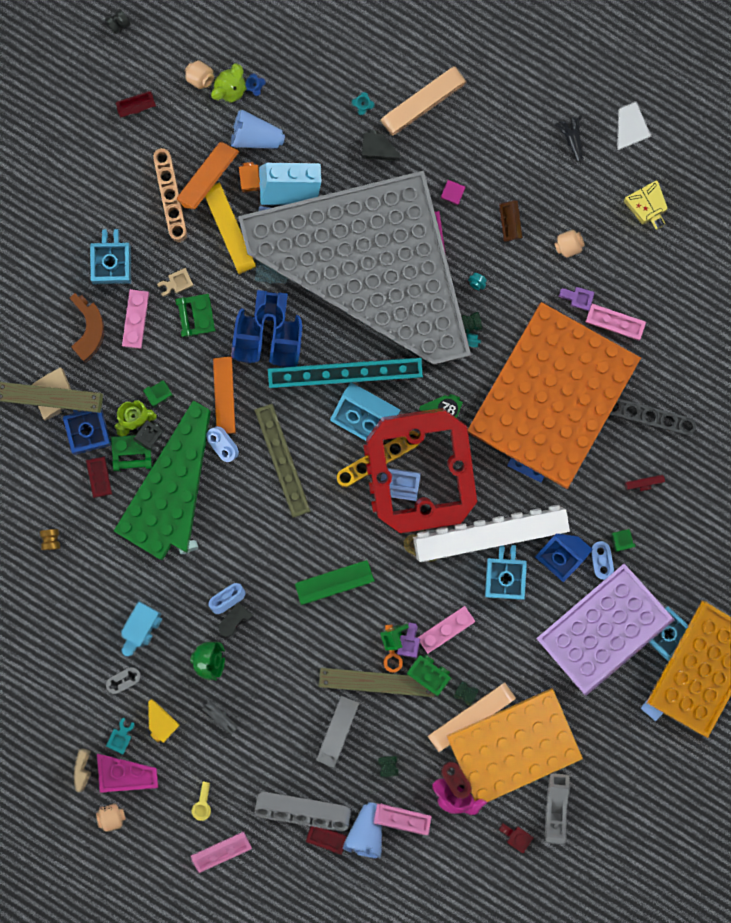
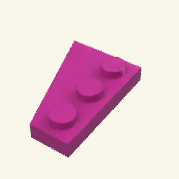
[97,754,158,793]

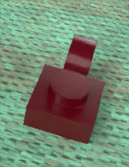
[499,823,534,853]

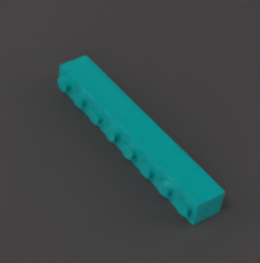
[268,357,423,388]

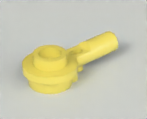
[192,782,211,821]

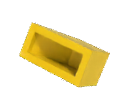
[148,699,180,743]

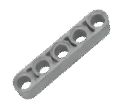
[254,792,351,831]

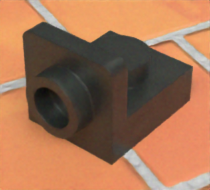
[134,421,163,451]

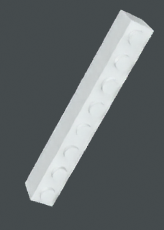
[413,505,570,562]

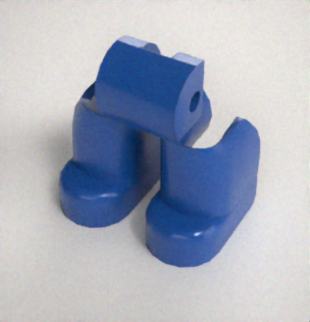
[231,290,302,367]

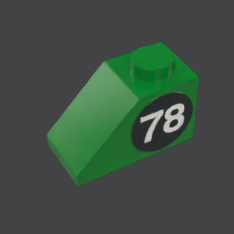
[419,394,463,418]

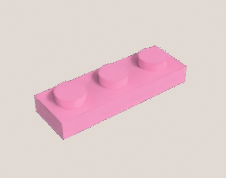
[122,289,149,349]
[585,304,646,341]
[417,606,475,654]
[374,804,431,835]
[191,832,252,873]

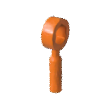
[384,624,403,672]

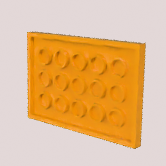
[647,601,731,738]
[447,688,583,802]

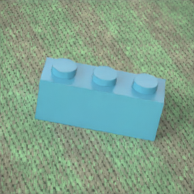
[259,163,321,205]
[330,382,401,442]

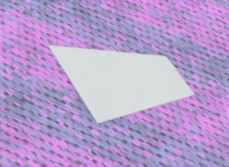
[618,102,651,150]

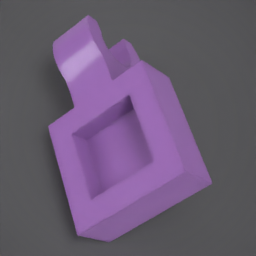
[559,287,595,311]
[397,623,420,658]

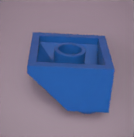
[535,534,593,582]

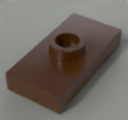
[499,200,522,242]

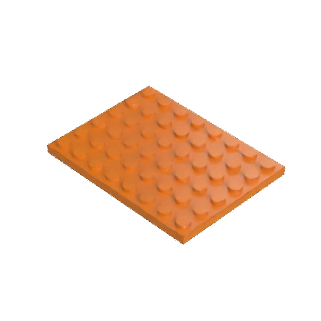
[468,302,641,489]

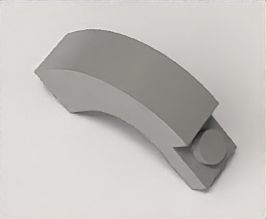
[316,696,359,767]
[545,773,569,844]

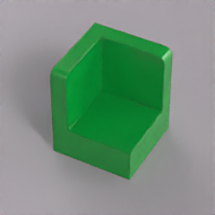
[143,381,174,408]
[611,529,636,552]
[380,624,409,651]

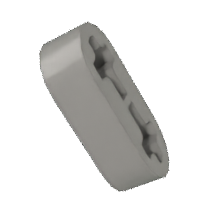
[106,667,141,694]

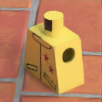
[624,180,667,229]

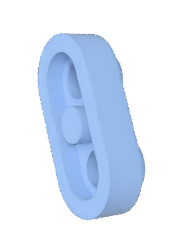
[206,426,239,462]
[591,541,614,580]
[209,583,245,614]

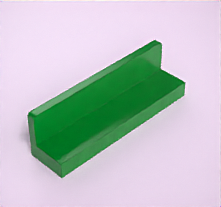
[295,560,375,605]

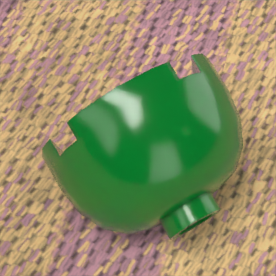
[190,641,225,681]

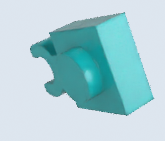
[106,718,135,754]

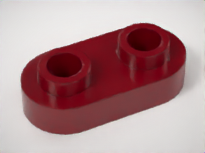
[441,762,471,798]

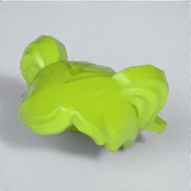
[211,63,247,102]
[114,400,157,436]

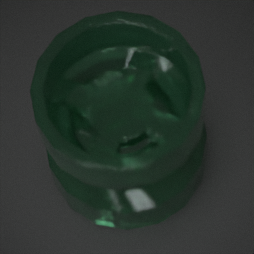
[461,311,483,333]
[453,680,479,706]
[378,756,399,777]

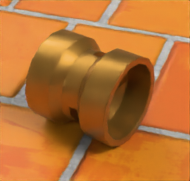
[40,529,60,550]

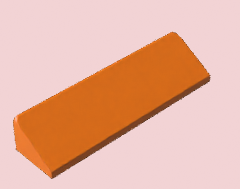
[177,142,239,209]
[213,357,236,434]

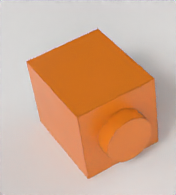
[239,162,260,193]

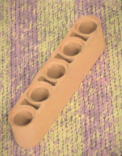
[380,66,466,136]
[153,149,187,242]
[428,683,516,752]

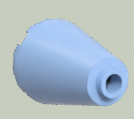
[231,110,285,148]
[343,802,382,858]

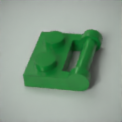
[175,294,216,337]
[111,435,152,471]

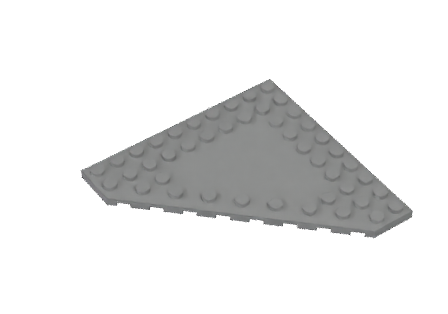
[238,171,471,365]

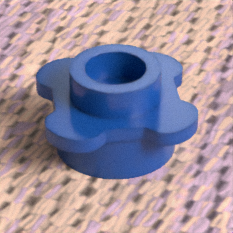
[245,74,266,96]

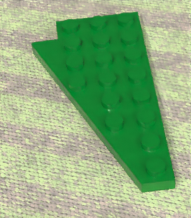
[114,400,211,560]

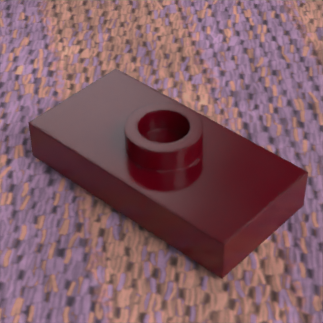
[115,91,156,118]
[86,457,112,498]
[624,475,665,491]
[305,826,348,855]

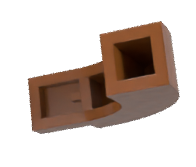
[70,293,104,363]

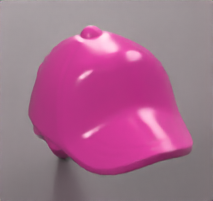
[433,779,487,815]

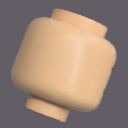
[185,61,214,89]
[555,230,585,258]
[96,804,125,832]

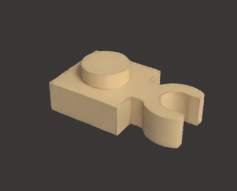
[157,268,194,296]

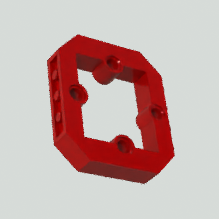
[363,408,477,533]

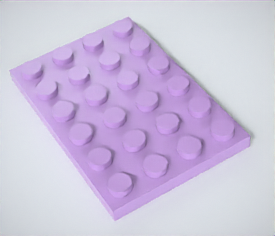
[536,564,674,696]

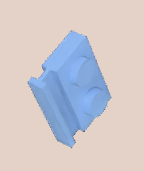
[381,468,421,501]

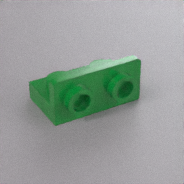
[406,654,451,697]

